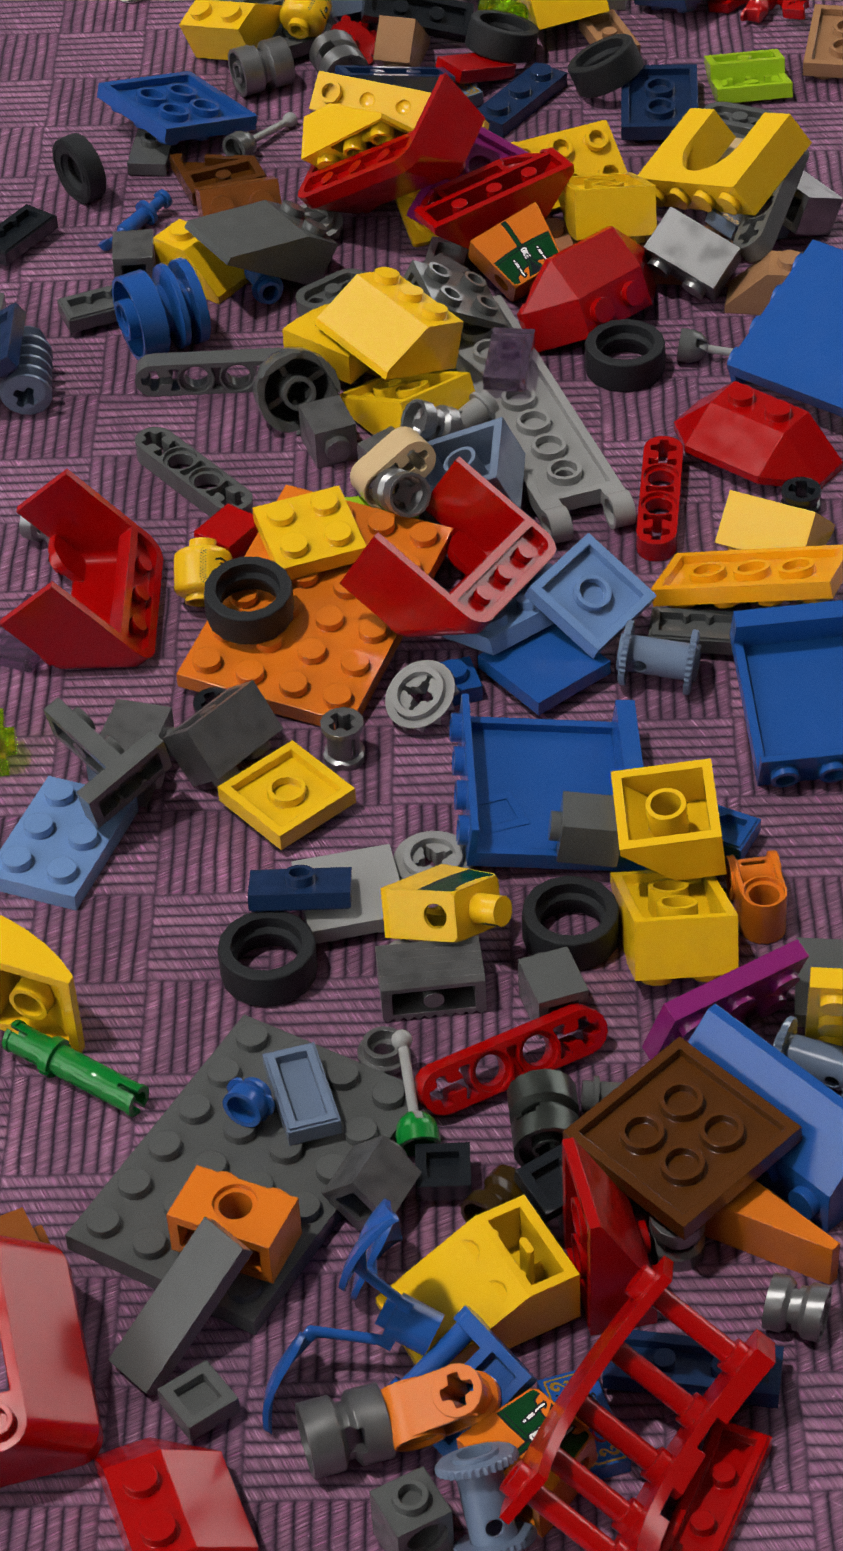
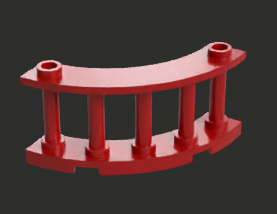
[499,1255,776,1551]

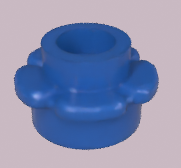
[223,1077,275,1127]

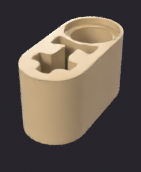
[350,426,436,509]

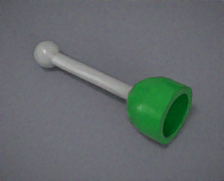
[391,1029,441,1156]

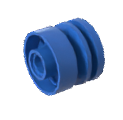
[112,257,211,360]

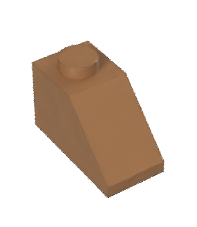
[373,15,431,67]
[724,250,800,315]

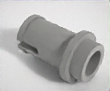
[458,390,499,430]

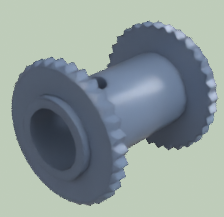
[616,620,702,695]
[773,1016,843,1098]
[434,1441,537,1551]

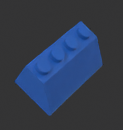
[688,1003,843,1233]

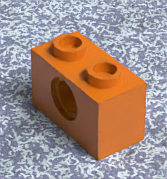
[166,1165,302,1284]

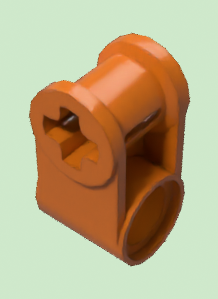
[724,850,787,944]
[381,1363,502,1452]

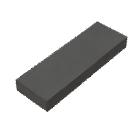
[108,1217,253,1396]

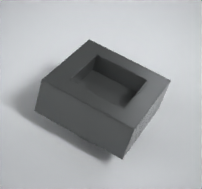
[157,1360,240,1442]

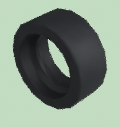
[465,10,539,63]
[568,34,644,98]
[585,319,665,393]
[204,557,294,644]
[522,875,619,971]
[217,911,318,1007]

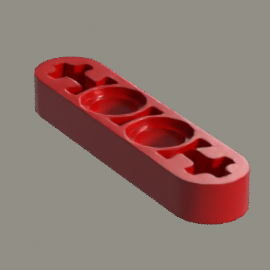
[636,436,683,562]
[414,1003,608,1116]

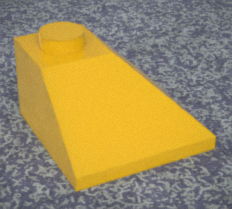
[153,219,249,304]

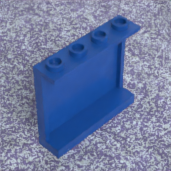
[727,239,843,417]
[729,600,843,788]
[449,694,646,871]

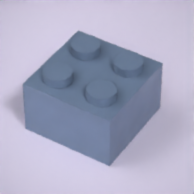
[422,417,526,535]

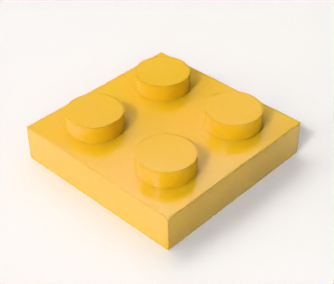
[252,485,366,580]
[217,740,356,850]

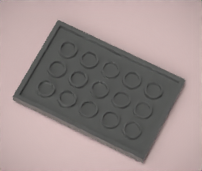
[65,1014,424,1335]

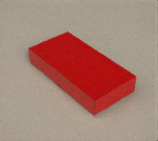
[435,53,517,84]

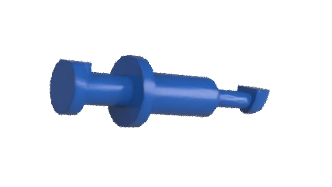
[98,189,173,251]

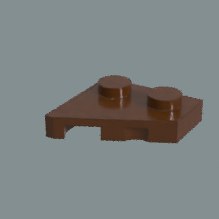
[170,153,267,206]

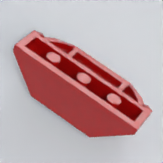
[414,147,575,249]
[517,226,657,352]
[674,381,843,489]
[93,1437,259,1551]

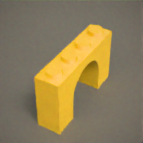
[638,108,812,216]

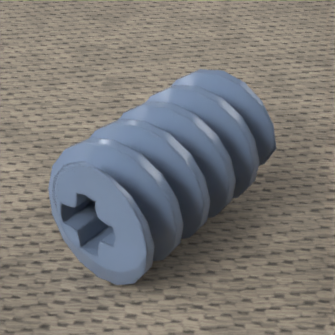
[0,326,53,415]

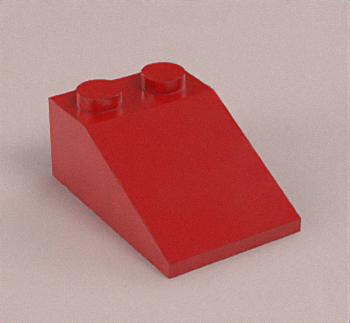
[562,1137,657,1336]

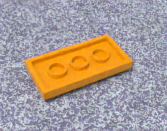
[651,544,843,609]

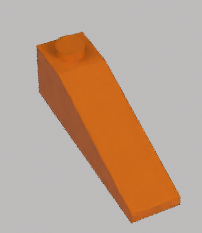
[704,1180,840,1285]

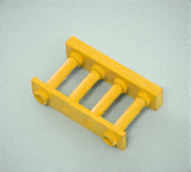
[309,71,490,130]

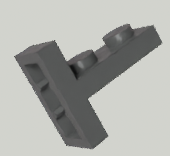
[43,697,172,829]

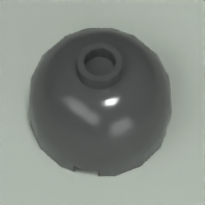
[253,347,341,435]

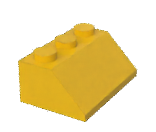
[315,267,464,380]

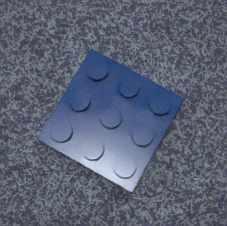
[97,71,258,145]

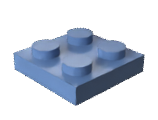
[524,533,657,659]

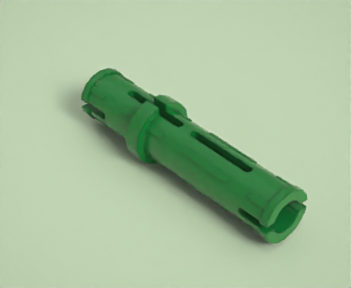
[2,1020,150,1117]

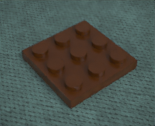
[563,1036,802,1241]

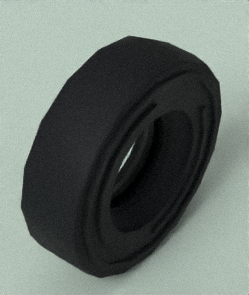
[52,133,106,204]

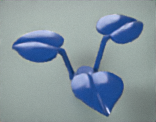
[262,1198,445,1435]

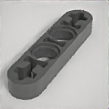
[733,149,810,263]
[135,348,283,397]
[135,427,254,517]

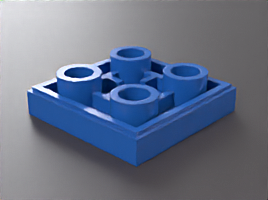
[478,623,611,715]

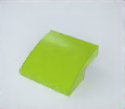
[704,49,793,103]

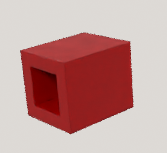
[194,503,258,559]

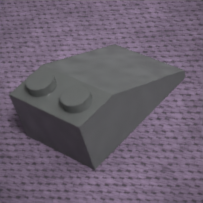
[184,200,338,285]

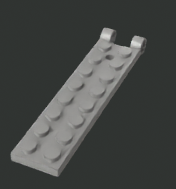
[449,294,636,544]

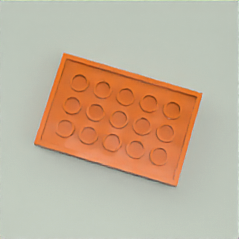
[176,485,453,730]

